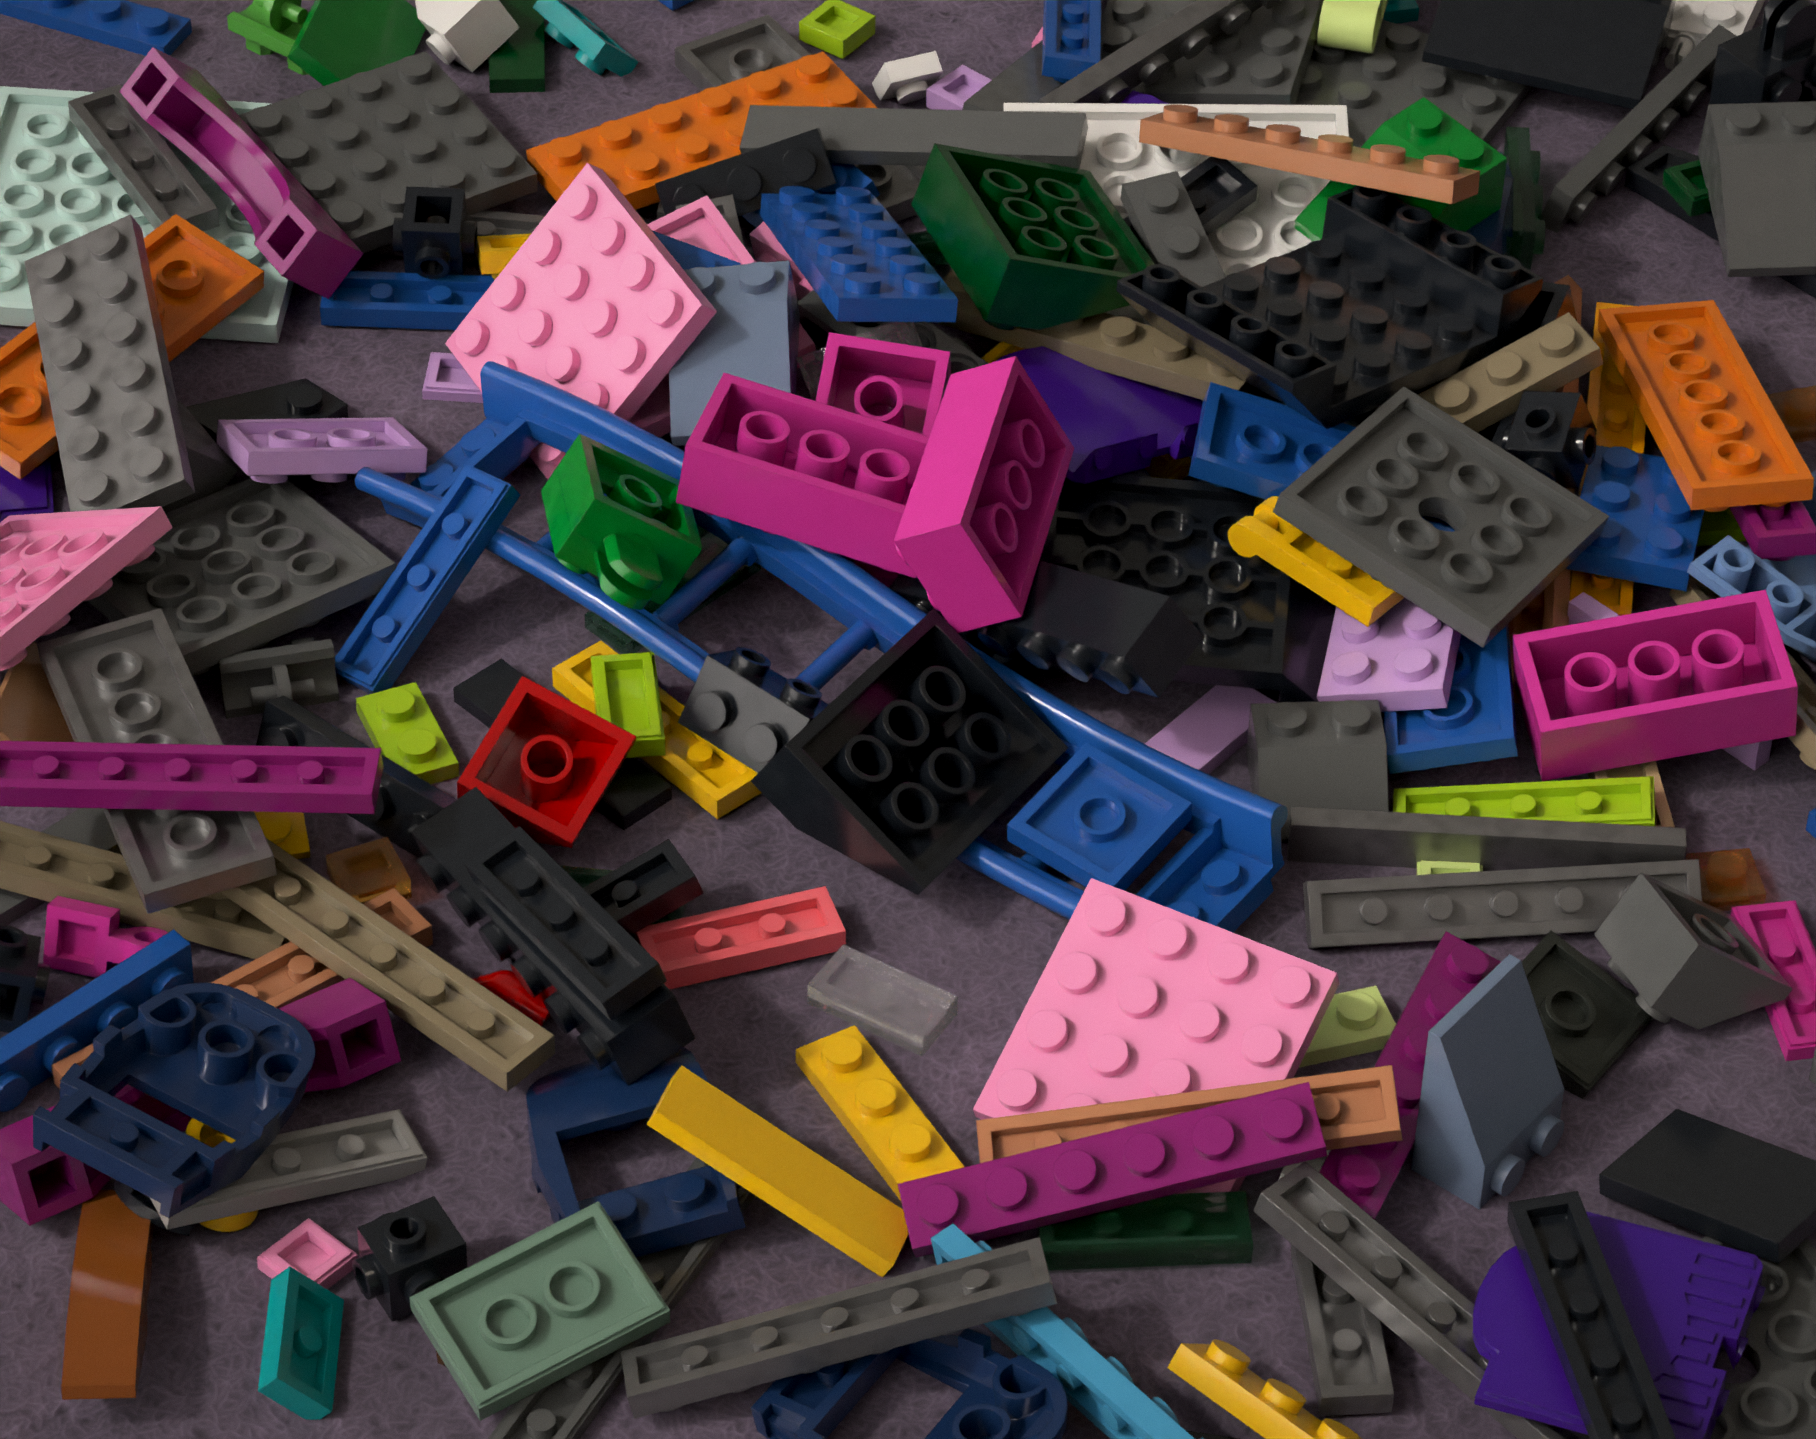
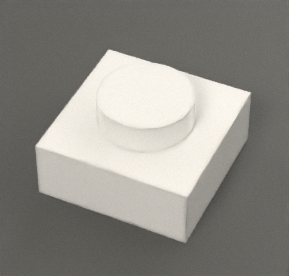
[872,51,943,104]

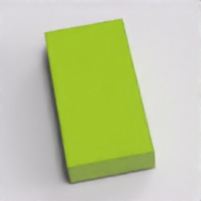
[591,652,665,758]

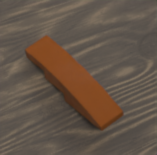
[61,1190,155,1400]

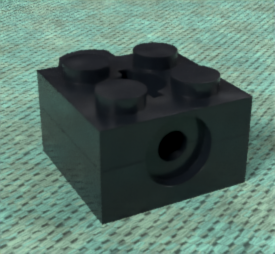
[1709,0,1816,104]

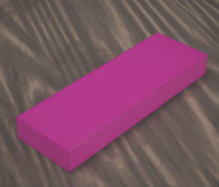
[1730,900,1816,1061]

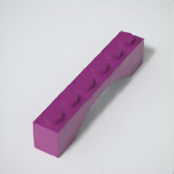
[119,47,363,299]
[0,978,401,1226]

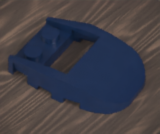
[33,983,315,1218]
[526,1047,746,1257]
[751,1328,1067,1439]

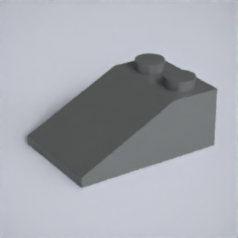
[1698,101,1816,277]

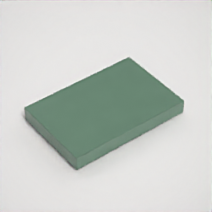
[409,1201,670,1421]

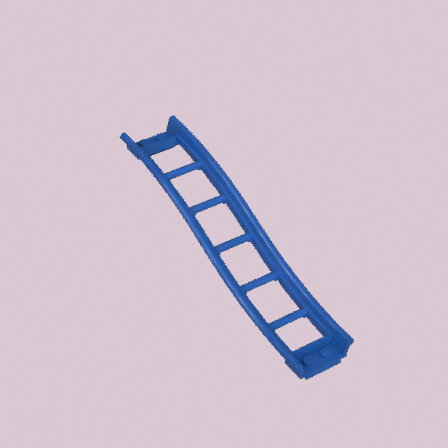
[355,361,1288,933]

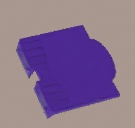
[994,346,1203,484]
[1472,1211,1766,1439]

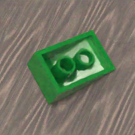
[1294,97,1507,241]

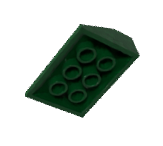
[911,143,1155,330]

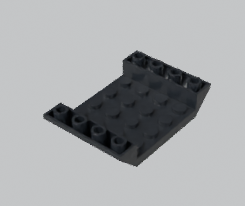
[1116,185,1544,429]
[971,474,1336,703]

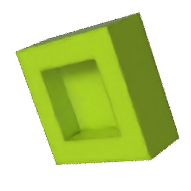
[799,0,876,59]

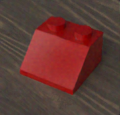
[457,676,636,848]

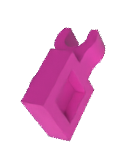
[43,896,168,978]

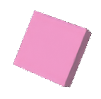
[257,1218,358,1290]

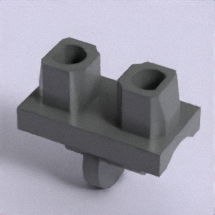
[218,637,339,719]

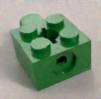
[541,433,703,610]

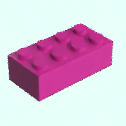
[787,332,951,587]
[893,356,1074,633]
[676,372,929,578]
[1513,589,1798,781]

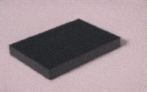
[1599,1109,1816,1264]

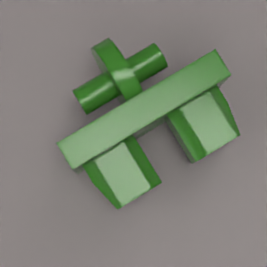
[227,0,309,75]

